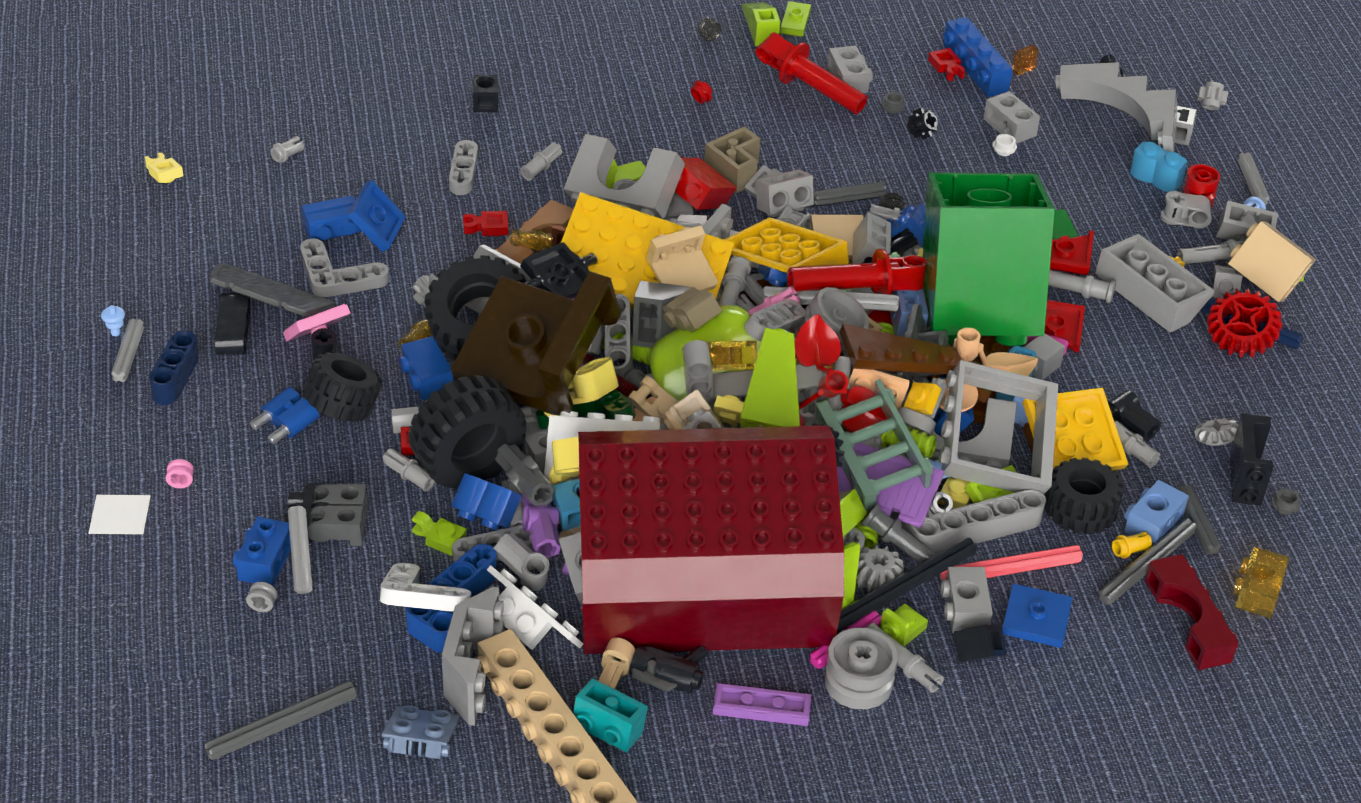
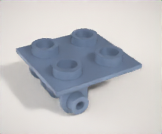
[382,705,460,760]

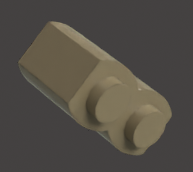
[662,287,722,332]

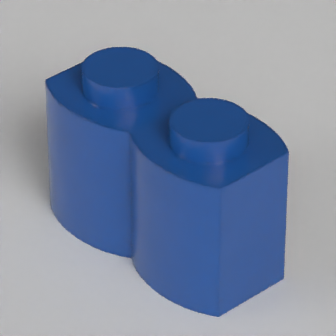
[451,473,522,531]

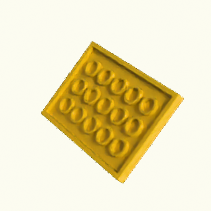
[561,192,734,310]

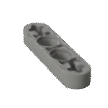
[744,299,806,341]

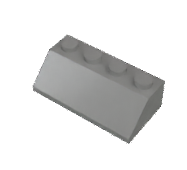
[1095,234,1215,332]

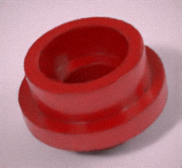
[690,80,712,104]

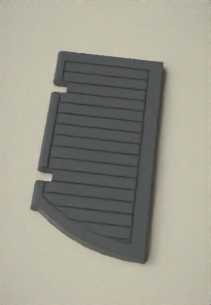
[210,263,336,317]

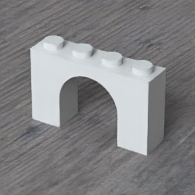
[544,411,669,484]

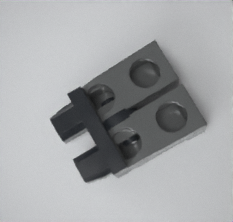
[284,483,369,546]

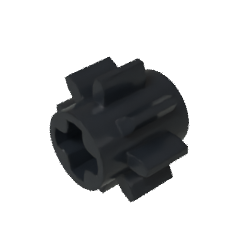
[907,108,938,140]

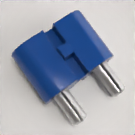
[250,387,319,444]

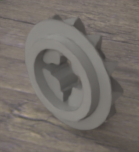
[1194,418,1238,446]

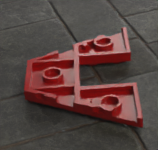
[1044,230,1094,353]

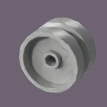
[797,287,869,352]
[825,628,898,709]

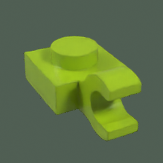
[412,511,467,556]

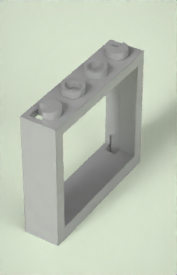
[939,360,1058,495]

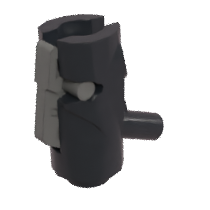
[630,645,707,694]

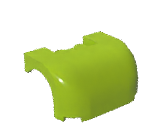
[648,305,761,402]

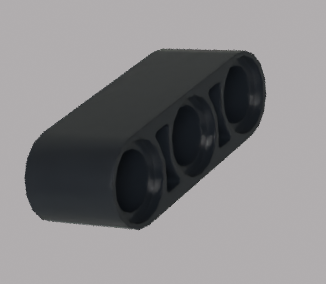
[215,293,251,355]

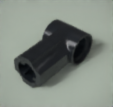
[1107,390,1162,442]

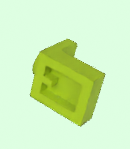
[880,604,928,647]

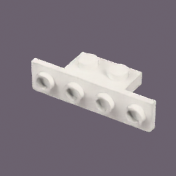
[487,565,583,650]

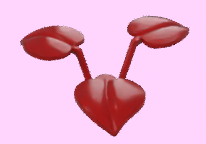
[794,314,887,433]

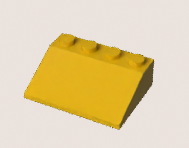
[724,217,849,273]

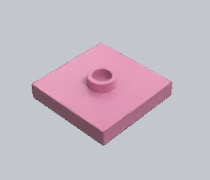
[283,304,350,342]

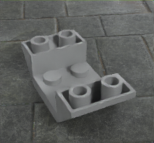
[442,587,504,726]

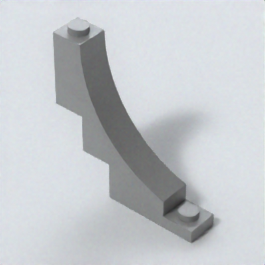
[1056,62,1177,152]

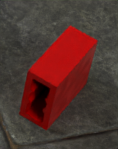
[675,158,737,210]

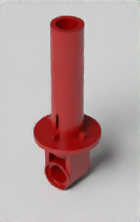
[755,33,868,115]
[787,249,927,295]

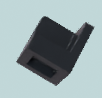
[954,625,1007,662]

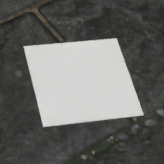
[88,495,151,534]

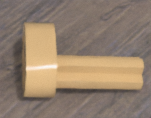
[598,638,635,689]

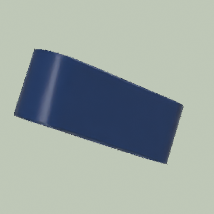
[149,330,199,405]

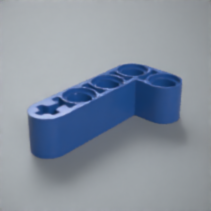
[405,544,497,653]

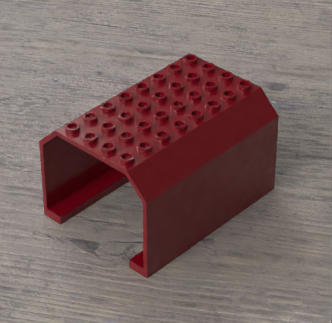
[578,426,844,654]

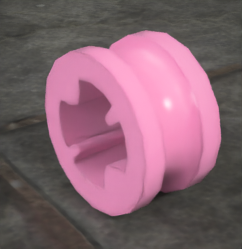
[166,459,194,488]

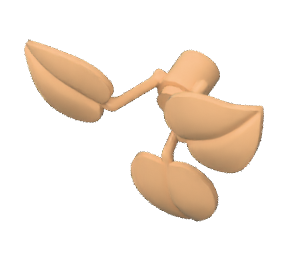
[939,328,1038,412]

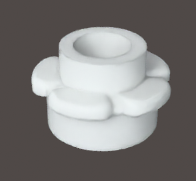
[992,134,1017,156]

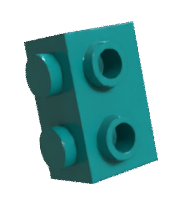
[573,678,648,753]

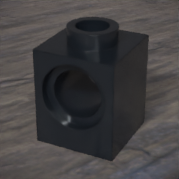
[473,75,498,112]

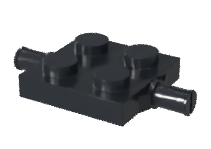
[520,242,597,299]

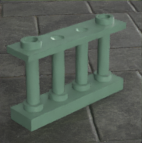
[816,379,934,512]

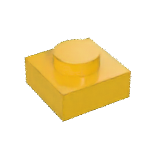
[903,382,942,415]

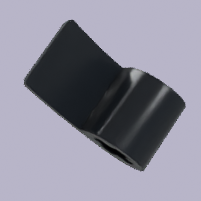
[311,329,337,361]

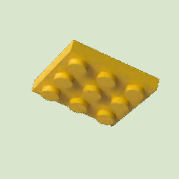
[1022,388,1128,472]

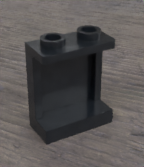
[1230,413,1273,506]

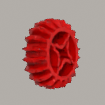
[1207,288,1282,358]

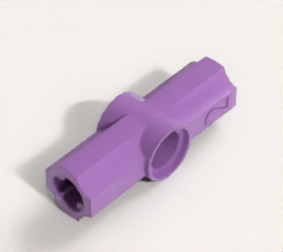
[521,493,561,559]

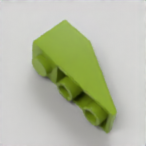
[742,2,780,46]

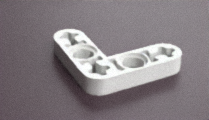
[380,563,471,612]

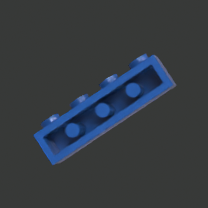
[943,17,1013,97]

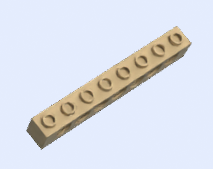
[475,629,638,803]

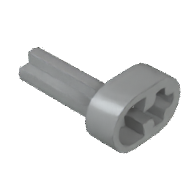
[898,378,948,436]

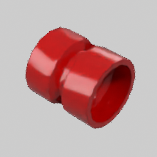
[1182,164,1220,208]

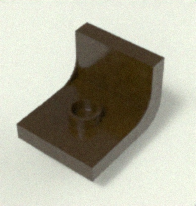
[450,271,621,416]

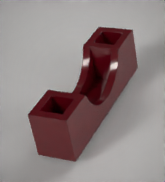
[1145,554,1238,670]

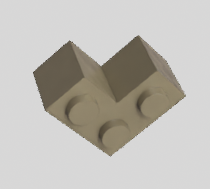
[704,126,760,193]

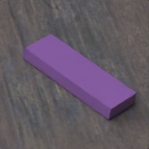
[713,683,811,726]

